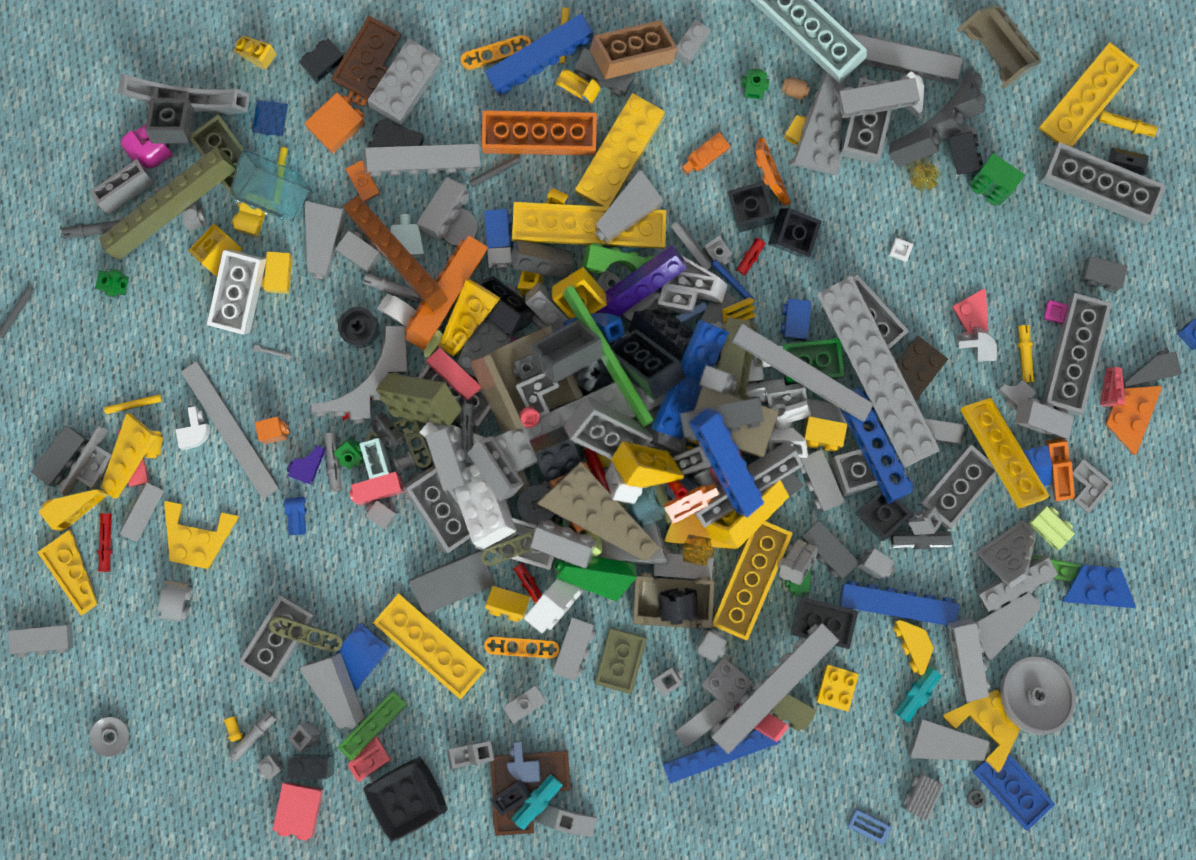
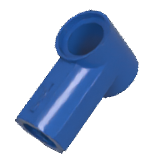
[284,496,307,535]

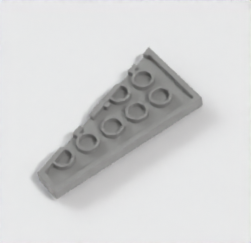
[790,70,845,175]

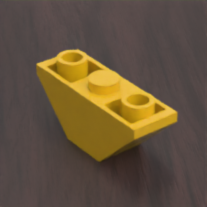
[233,36,277,70]
[893,620,934,675]

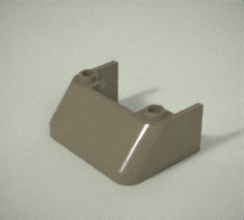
[956,4,1042,89]

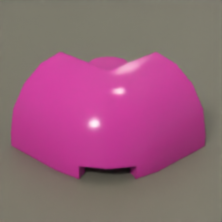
[120,124,173,169]

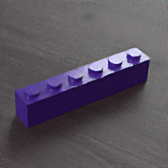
[595,245,687,317]

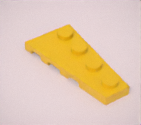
[438,279,500,356]
[101,413,157,499]
[37,530,99,615]

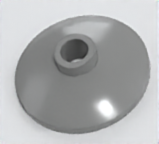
[90,717,129,757]

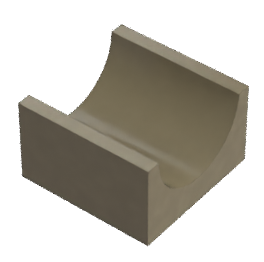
[469,325,583,432]
[694,386,779,458]

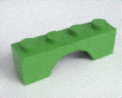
[582,243,654,274]

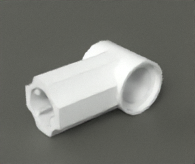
[772,401,812,430]

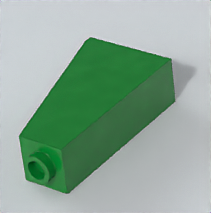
[554,556,637,602]

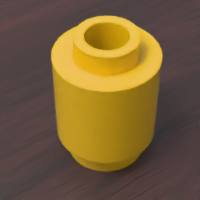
[145,431,163,459]

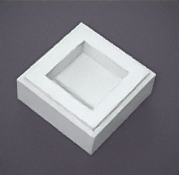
[888,237,913,262]

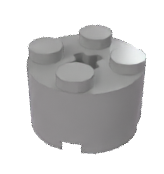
[158,580,193,622]

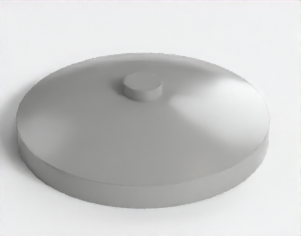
[1000,656,1076,735]

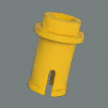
[223,716,243,742]

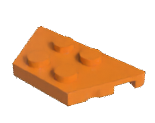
[755,137,791,206]
[1105,386,1162,455]

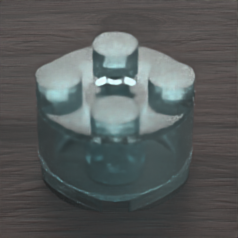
[626,486,665,528]

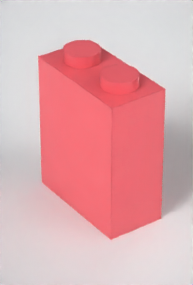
[349,472,405,506]
[273,782,324,840]

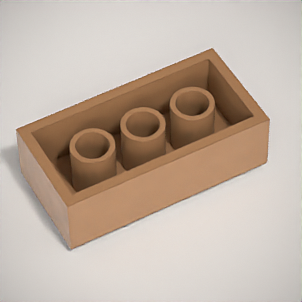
[590,20,677,79]

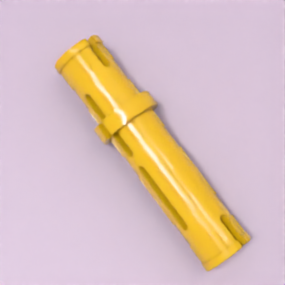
[1098,110,1158,138]
[1017,325,1035,383]

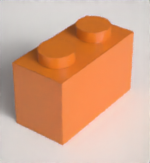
[255,417,290,444]

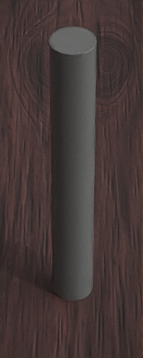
[469,155,522,188]
[0,287,34,339]

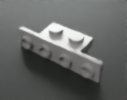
[59,426,112,496]

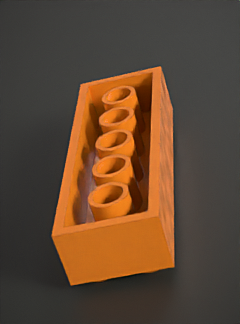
[482,110,597,156]
[404,235,488,351]

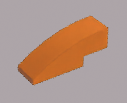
[1044,438,1075,501]

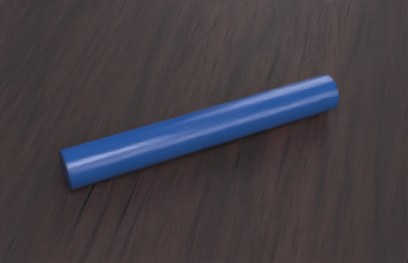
[710,259,755,300]

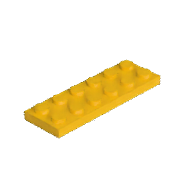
[1038,42,1139,147]
[960,398,1049,509]
[373,593,486,699]

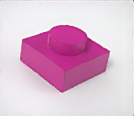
[1043,300,1068,324]

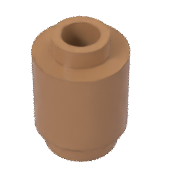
[781,77,810,100]

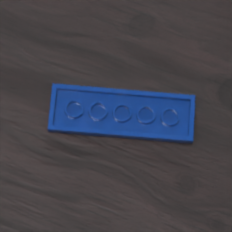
[651,320,729,439]

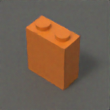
[304,93,365,154]

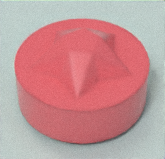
[519,407,540,428]

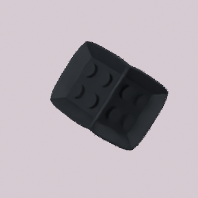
[363,756,448,842]

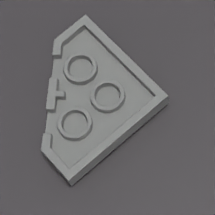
[977,520,1036,589]

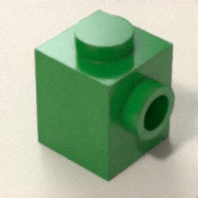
[785,569,811,596]

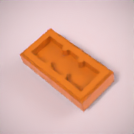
[346,160,380,202]

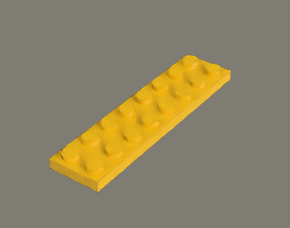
[512,202,666,249]

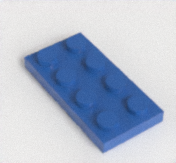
[972,754,1055,831]

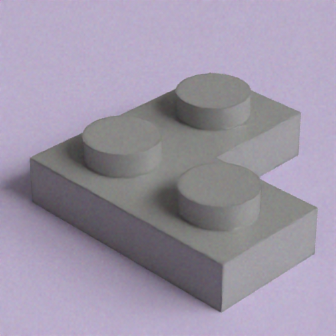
[1073,459,1113,513]

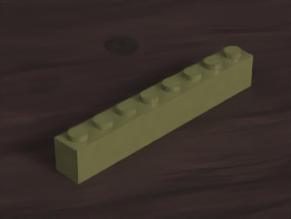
[99,146,236,260]

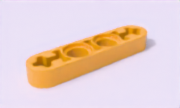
[461,35,531,70]
[484,637,560,658]

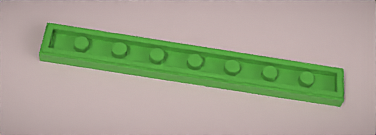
[562,285,653,428]

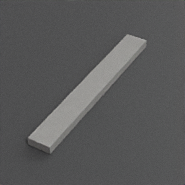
[731,324,873,422]
[181,361,280,499]

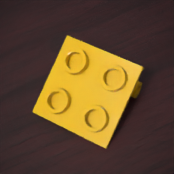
[815,665,859,712]

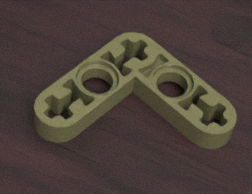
[365,418,433,470]

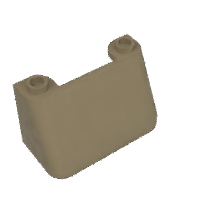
[633,573,714,629]

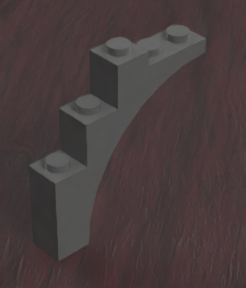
[889,67,986,167]

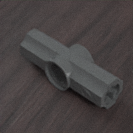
[891,531,952,550]

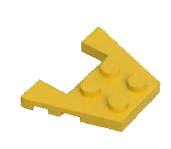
[164,501,239,569]
[942,690,1020,773]

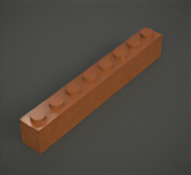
[342,195,448,312]

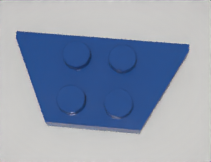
[1061,565,1136,608]

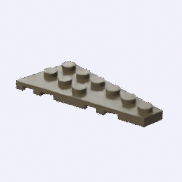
[536,462,660,562]

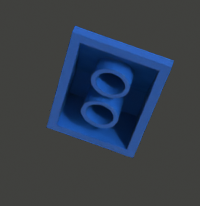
[336,623,392,692]

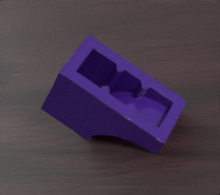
[287,445,326,485]

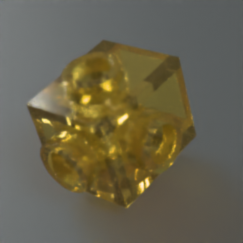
[910,162,940,193]
[683,535,714,566]

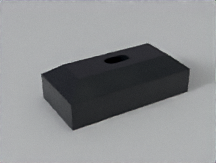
[1108,147,1149,175]
[491,779,532,816]

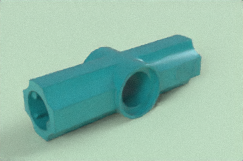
[894,666,942,723]
[511,773,563,830]

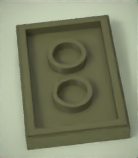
[595,628,647,694]

